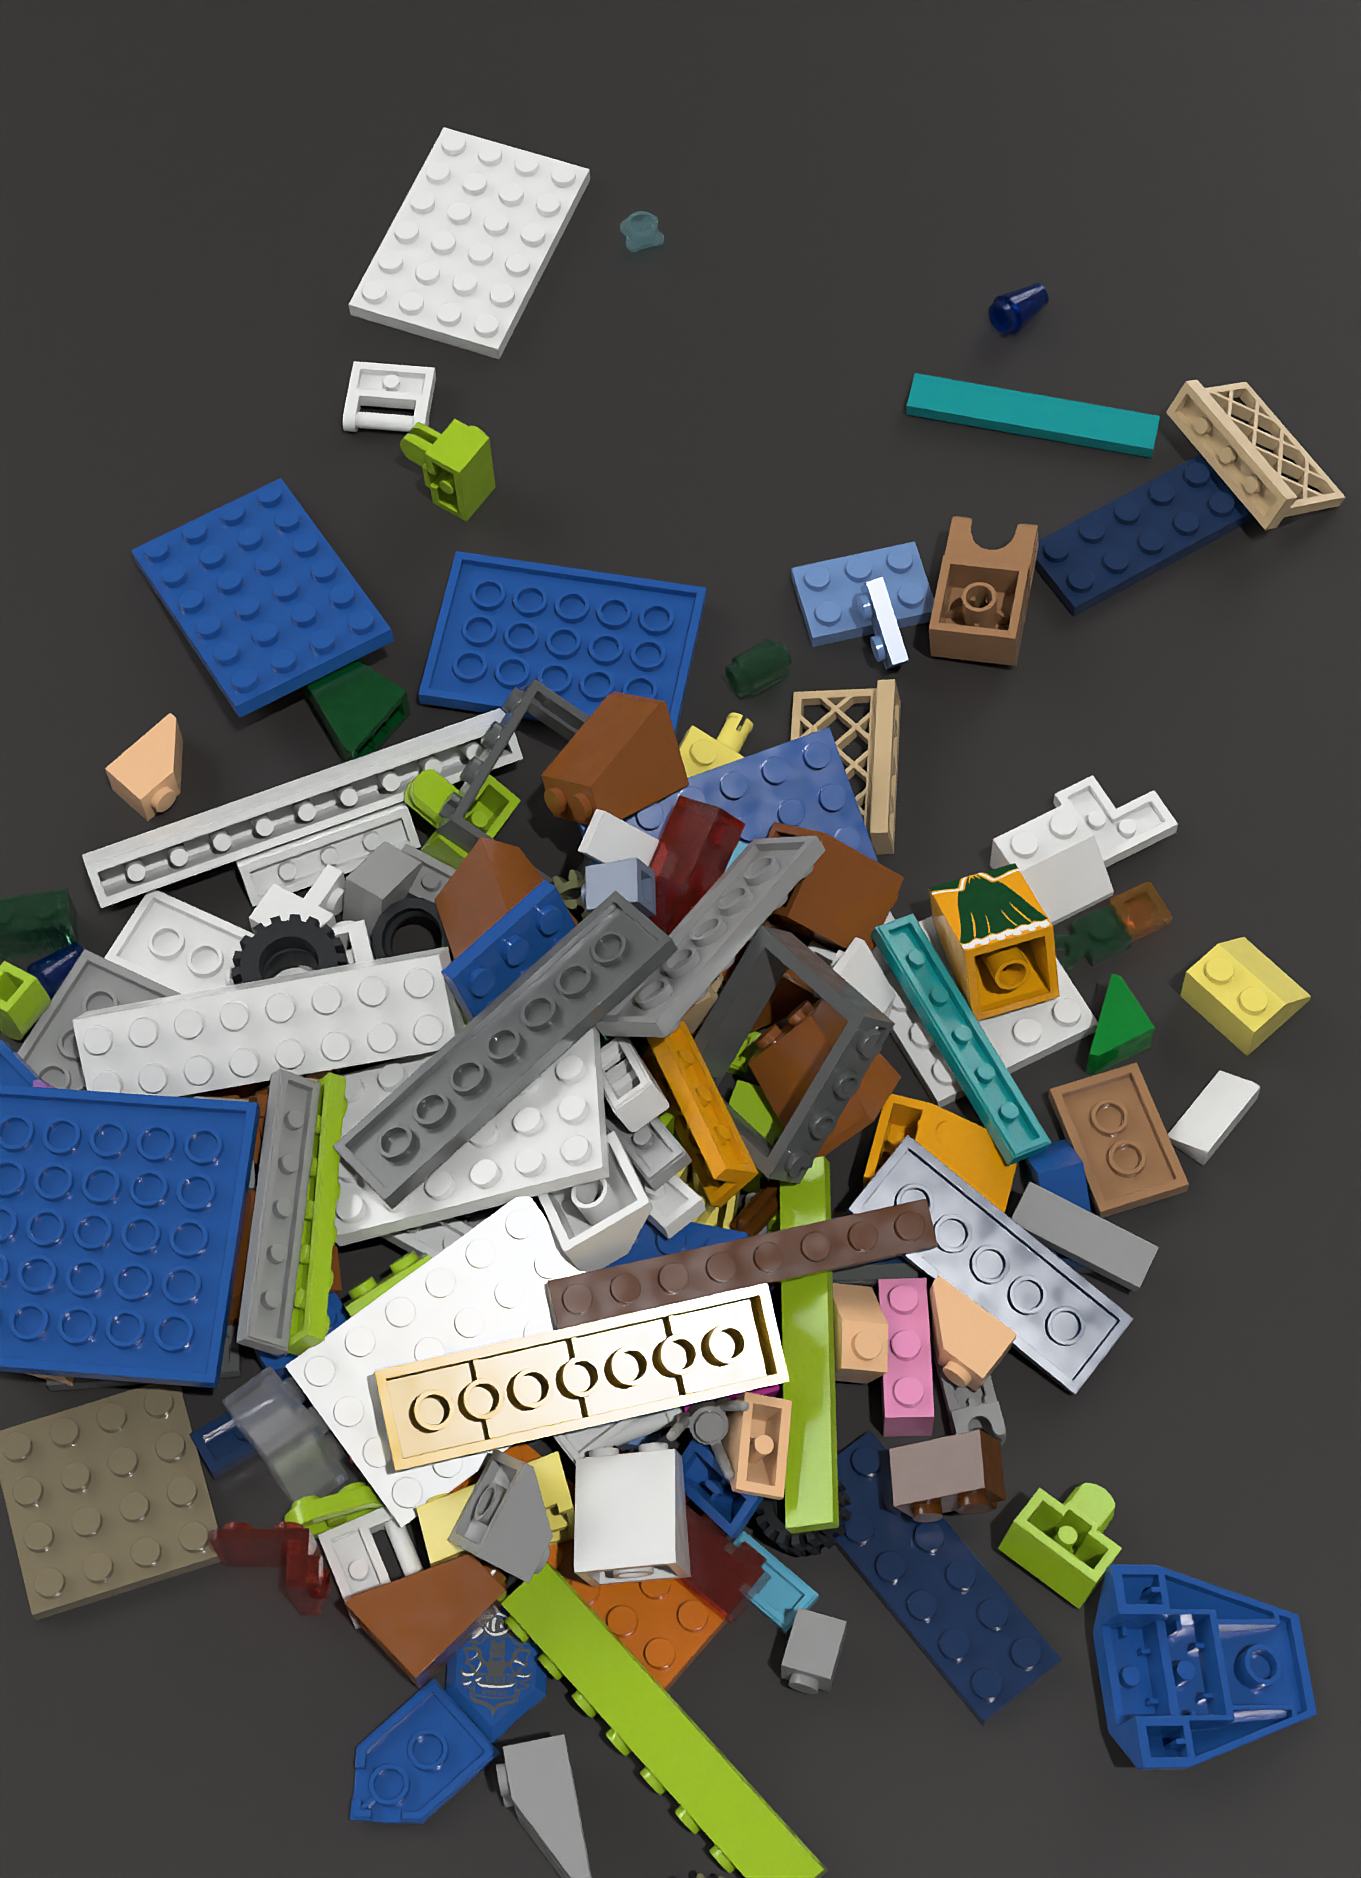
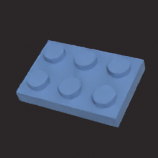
[791,541,934,647]

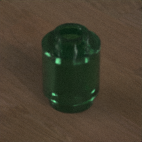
[725,638,792,697]

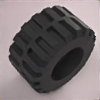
[231,914,349,985]

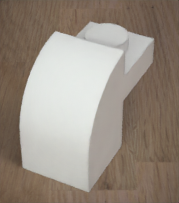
[249,864,345,934]

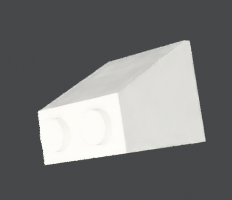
[574,1442,691,1586]

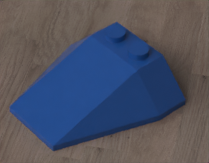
[1093,1564,1317,1770]

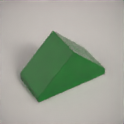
[1086,974,1155,1075]

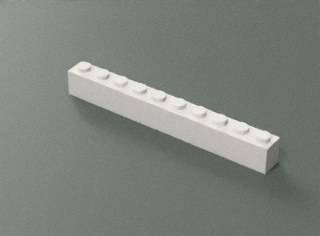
[82,708,523,908]

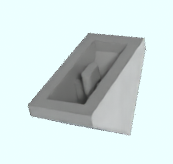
[342,841,424,937]

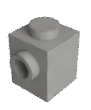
[781,1607,847,1694]

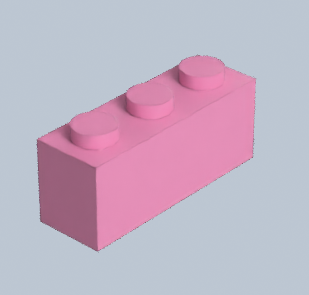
[877,1278,934,1437]

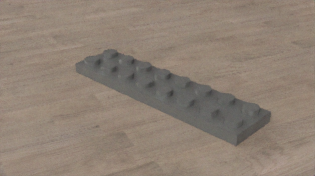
[333,890,678,1209]

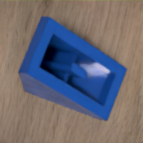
[1023,1139,1091,1212]
[682,1437,764,1539]

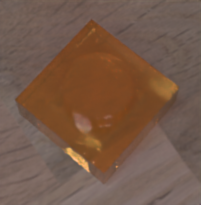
[1109,880,1172,942]

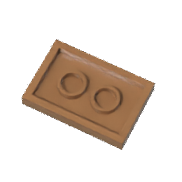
[1048,1062,1189,1218]

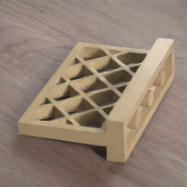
[1166,380,1346,530]
[791,679,901,855]

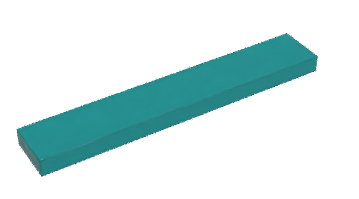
[906,373,1160,458]
[871,914,1051,1166]

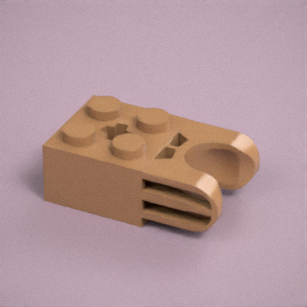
[929,516,1039,666]

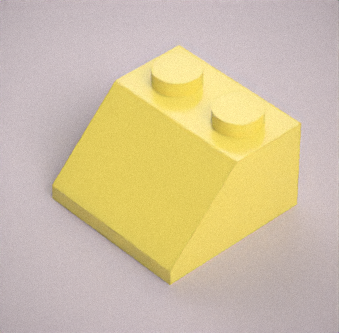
[1180,937,1311,1056]

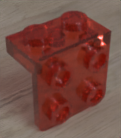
[210,1522,330,1616]

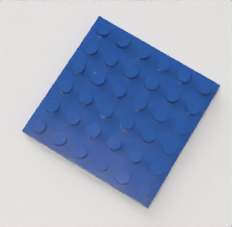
[0,1085,261,1388]

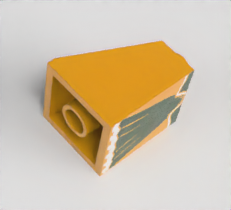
[929,863,1060,1021]

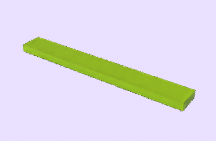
[780,1156,839,1534]

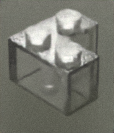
[221,1366,349,1503]

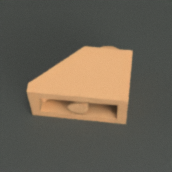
[105,713,183,821]
[928,1275,1017,1392]
[833,1283,888,1384]
[723,1392,792,1500]

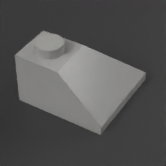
[448,1449,553,1583]

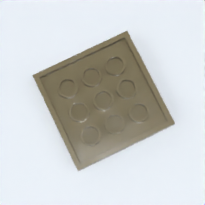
[0,1383,228,1620]

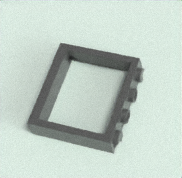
[435,678,592,916]
[694,925,895,1184]

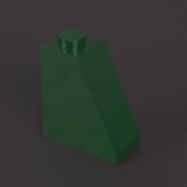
[302,660,411,762]

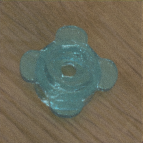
[620,211,664,252]

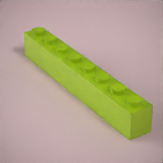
[501,1562,828,1878]

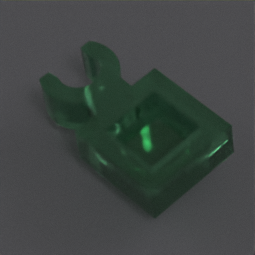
[1054,904,1133,972]

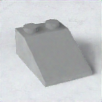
[496,1734,592,1878]

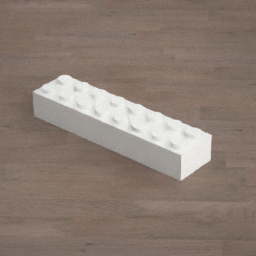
[72,947,464,1097]

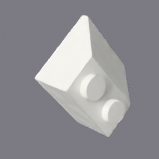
[990,801,1114,926]
[538,1131,653,1272]

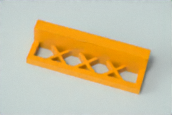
[640,1021,758,1207]

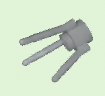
[666,1396,749,1479]

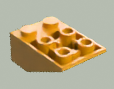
[863,1094,1017,1213]

